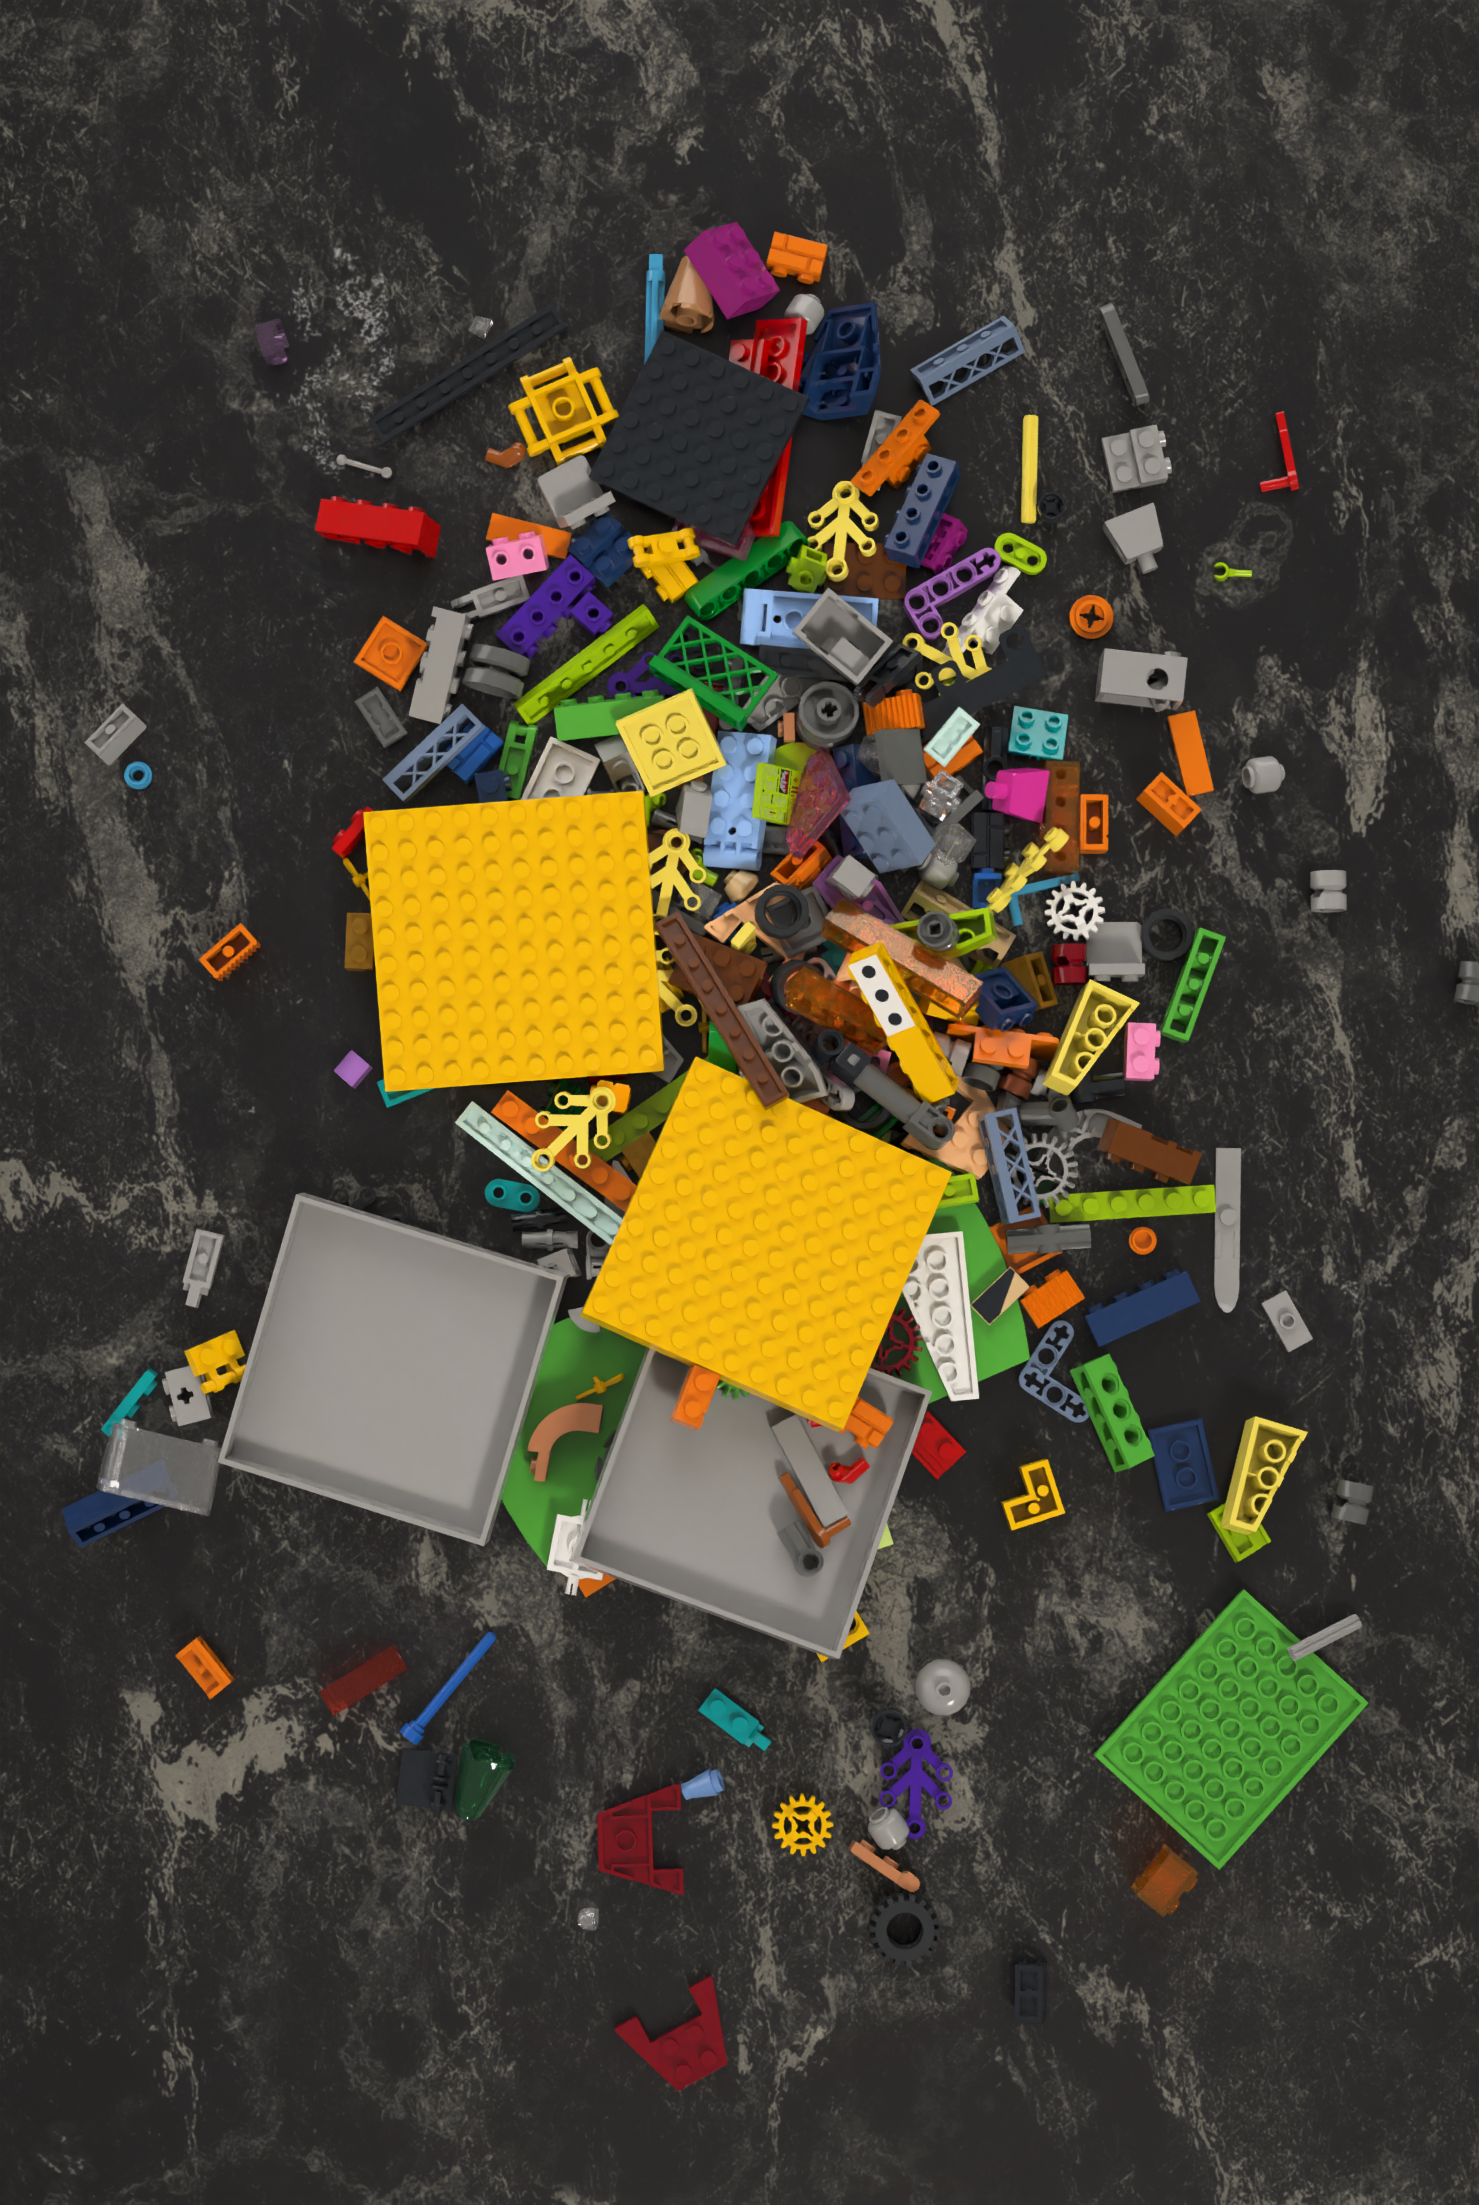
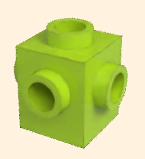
[786,544,827,594]

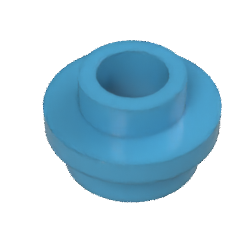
[124,762,152,789]

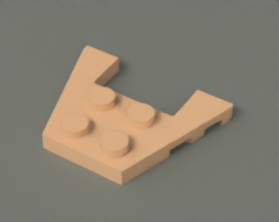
[703,881,806,998]
[900,1074,1013,1180]

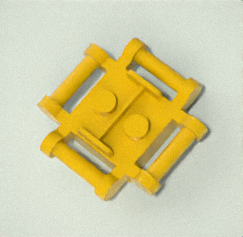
[508,357,619,466]

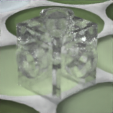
[919,770,964,821]

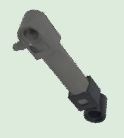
[811,1028,955,1150]

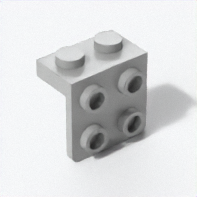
[537,455,615,530]
[1086,922,1145,982]

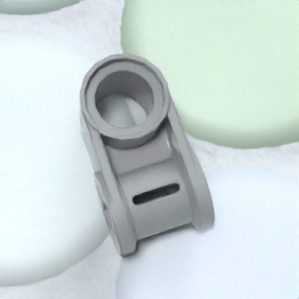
[586,1230,611,1280]

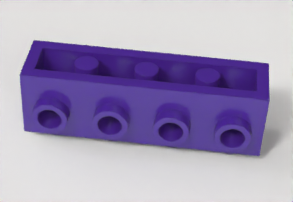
[496,554,595,659]

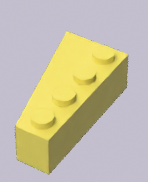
[1042,979,1140,1096]
[1220,1416,1308,1535]

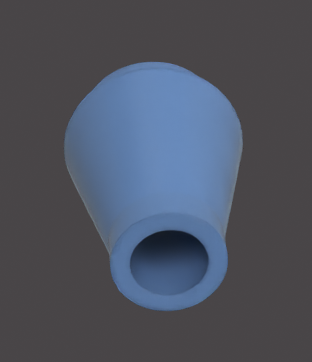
[681,1768,725,1800]

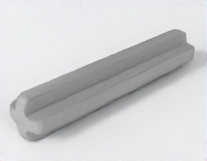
[1287,1614,1362,1661]

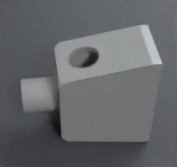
[1102,503,1163,574]

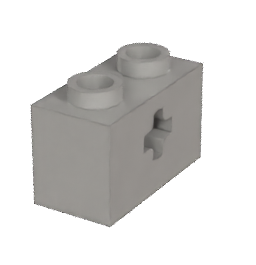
[162,1366,215,1426]

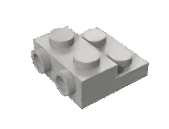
[1101,424,1172,494]

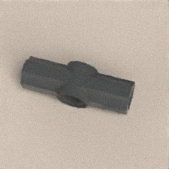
[1005,1224,1091,1254]

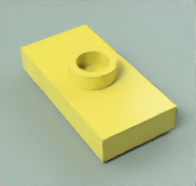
[731,921,757,955]

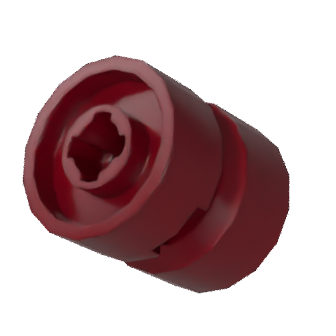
[1051,943,1088,986]

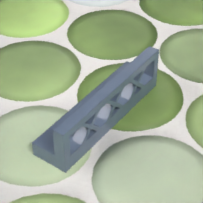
[910,316,1025,406]
[382,704,486,804]
[977,1107,1041,1225]

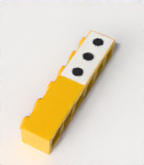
[847,941,959,1104]

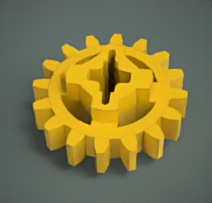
[772,1793,833,1856]

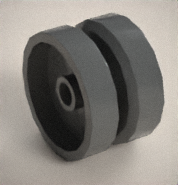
[463,644,531,700]
[795,682,859,752]

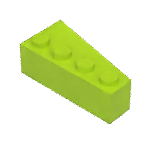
[879,907,997,981]

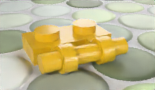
[184,1330,246,1394]

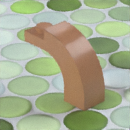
[527,1403,604,1482]

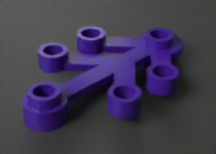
[607,652,714,699]
[879,1729,953,1839]

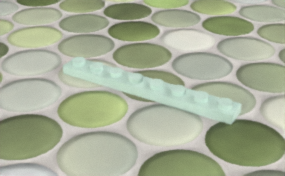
[455,1101,622,1245]

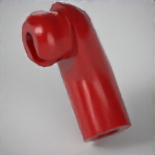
[828,1457,870,1484]

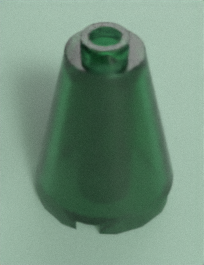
[454,1739,517,1821]

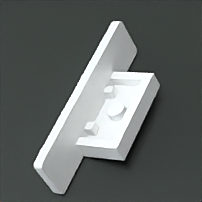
[942,565,1023,657]

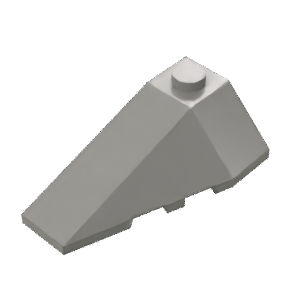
[738,999,828,1103]

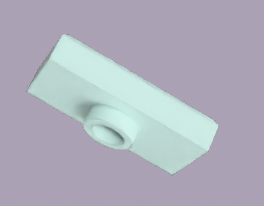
[923,707,980,768]

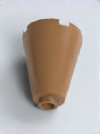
[659,256,714,334]

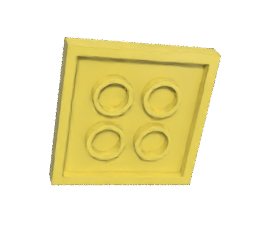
[616,688,727,797]

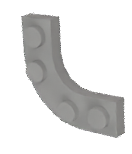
[1032,1109,1142,1177]

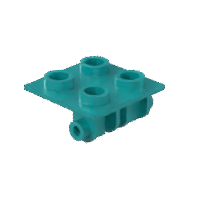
[1007,706,1068,763]

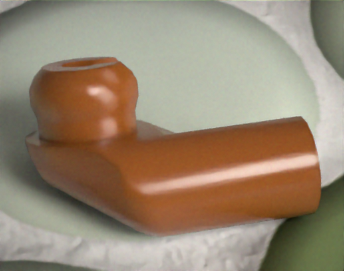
[485,442,526,468]

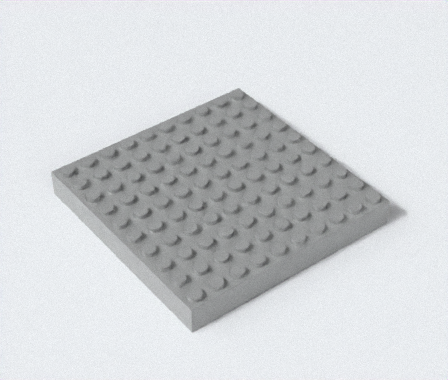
[218,1193,568,1546]
[569,1347,932,1659]

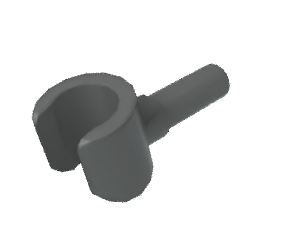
[691,548,719,571]

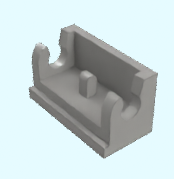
[537,1248,582,1277]

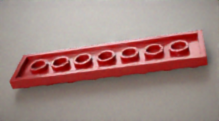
[741,318,808,537]

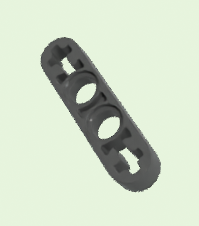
[1098,303,1149,406]

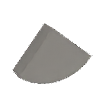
[1149,676,1170,712]
[568,1307,601,1332]

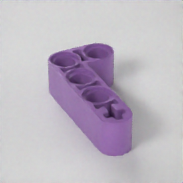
[903,548,1001,642]

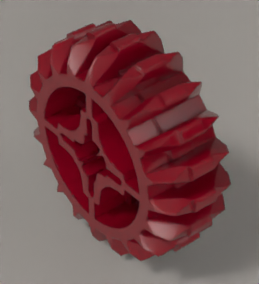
[870,1308,923,1377]

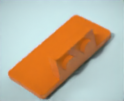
[946,1021,1059,1069]

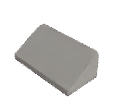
[84,703,146,765]

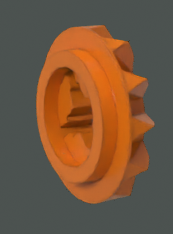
[1069,595,1113,639]

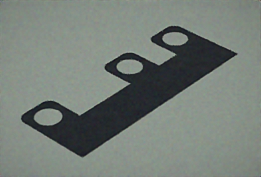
[889,625,1047,740]

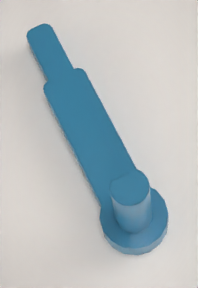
[1008,873,1081,926]

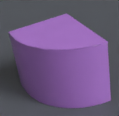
[333,1050,373,1089]

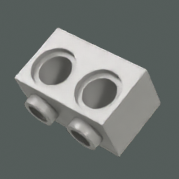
[825,855,875,902]

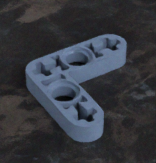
[1018,1321,1089,1422]

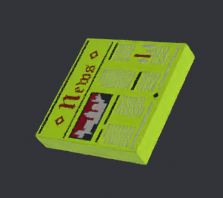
[751,762,803,827]

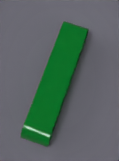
[684,521,809,621]

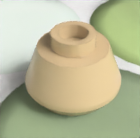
[723,869,759,905]

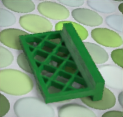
[649,615,778,732]

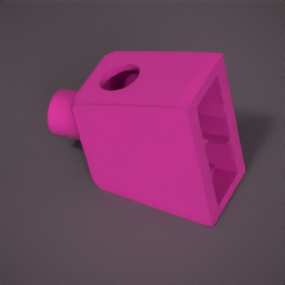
[985,768,1050,823]

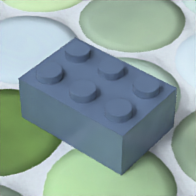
[838,779,936,873]

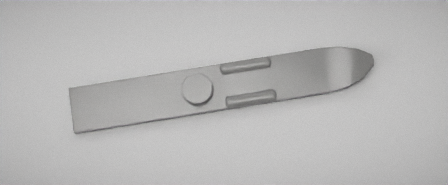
[1214,1148,1241,1313]

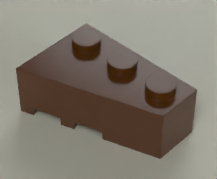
[1097,1118,1202,1184]

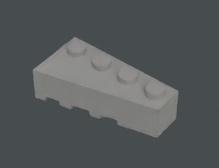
[409,606,474,724]

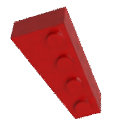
[315,496,441,558]

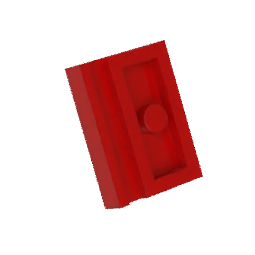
[729,339,770,377]
[332,806,373,859]
[911,1411,966,1479]

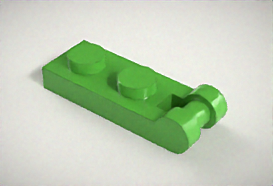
[498,720,539,800]

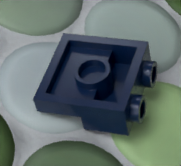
[567,512,647,589]
[963,966,1038,1032]

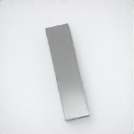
[770,1414,848,1528]

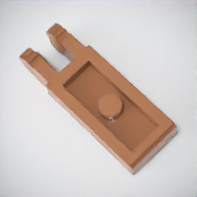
[848,1839,920,1892]

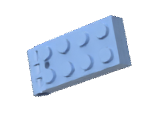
[740,589,879,650]
[703,731,777,871]

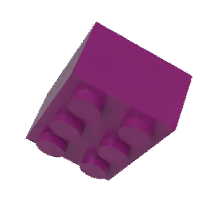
[684,222,780,319]

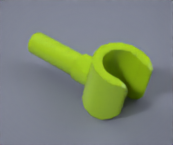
[1214,562,1252,582]

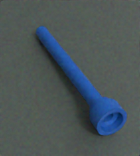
[400,1632,496,1745]

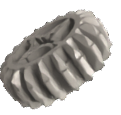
[1006,1133,1078,1208]

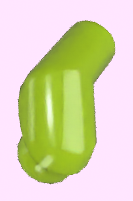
[645,792,667,827]
[690,848,719,887]

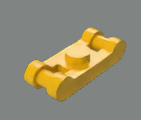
[627,528,701,568]

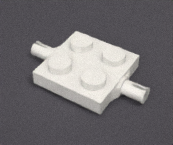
[547,1499,603,1595]

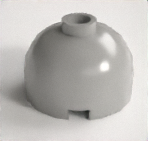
[915,1659,970,1716]

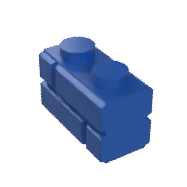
[444,721,505,786]

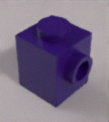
[570,591,614,638]

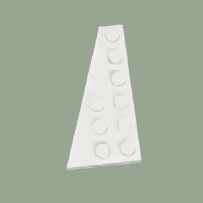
[902,1231,979,1401]

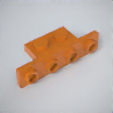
[851,400,940,496]

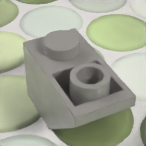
[594,734,646,793]

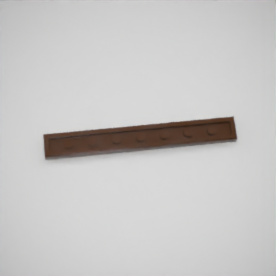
[654,911,789,1110]

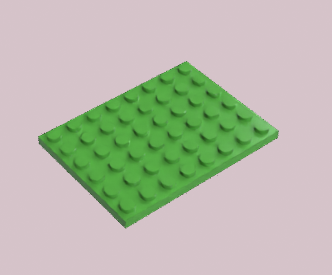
[1093,1589,1368,1870]

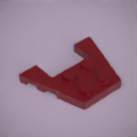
[597,1783,684,1895]
[615,1975,727,2091]

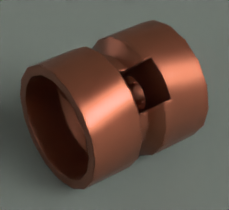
[996,1057,1042,1100]

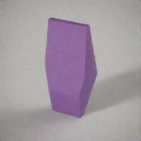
[811,854,905,935]

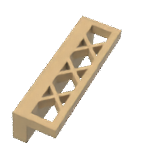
[901,880,1017,969]

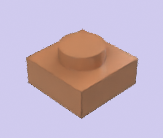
[778,713,795,744]

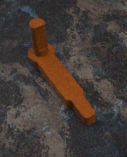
[778,1472,851,1548]

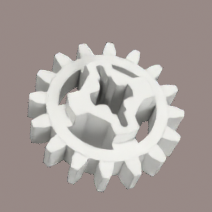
[1045,881,1105,942]

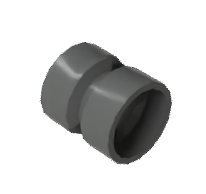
[917,911,960,953]
[1454,961,1479,1006]
[962,1044,1004,1091]
[1331,1479,1374,1525]

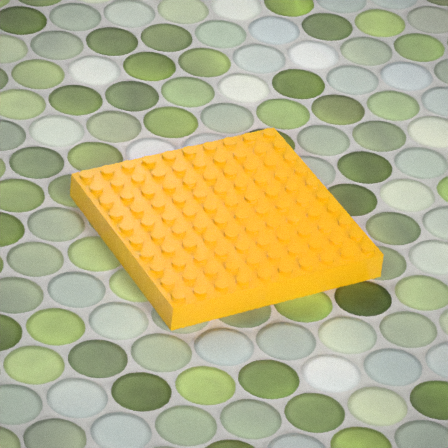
[363,791,665,1092]
[579,1057,952,1432]

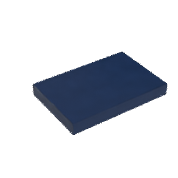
[1147,1418,1220,1512]

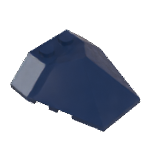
[798,302,881,420]

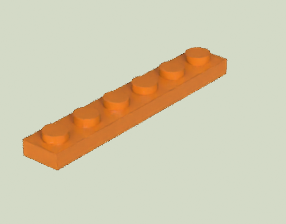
[491,1090,637,1212]

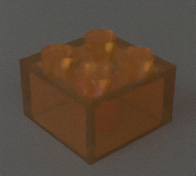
[1131,1844,1198,1917]

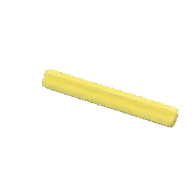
[1021,415,1038,524]

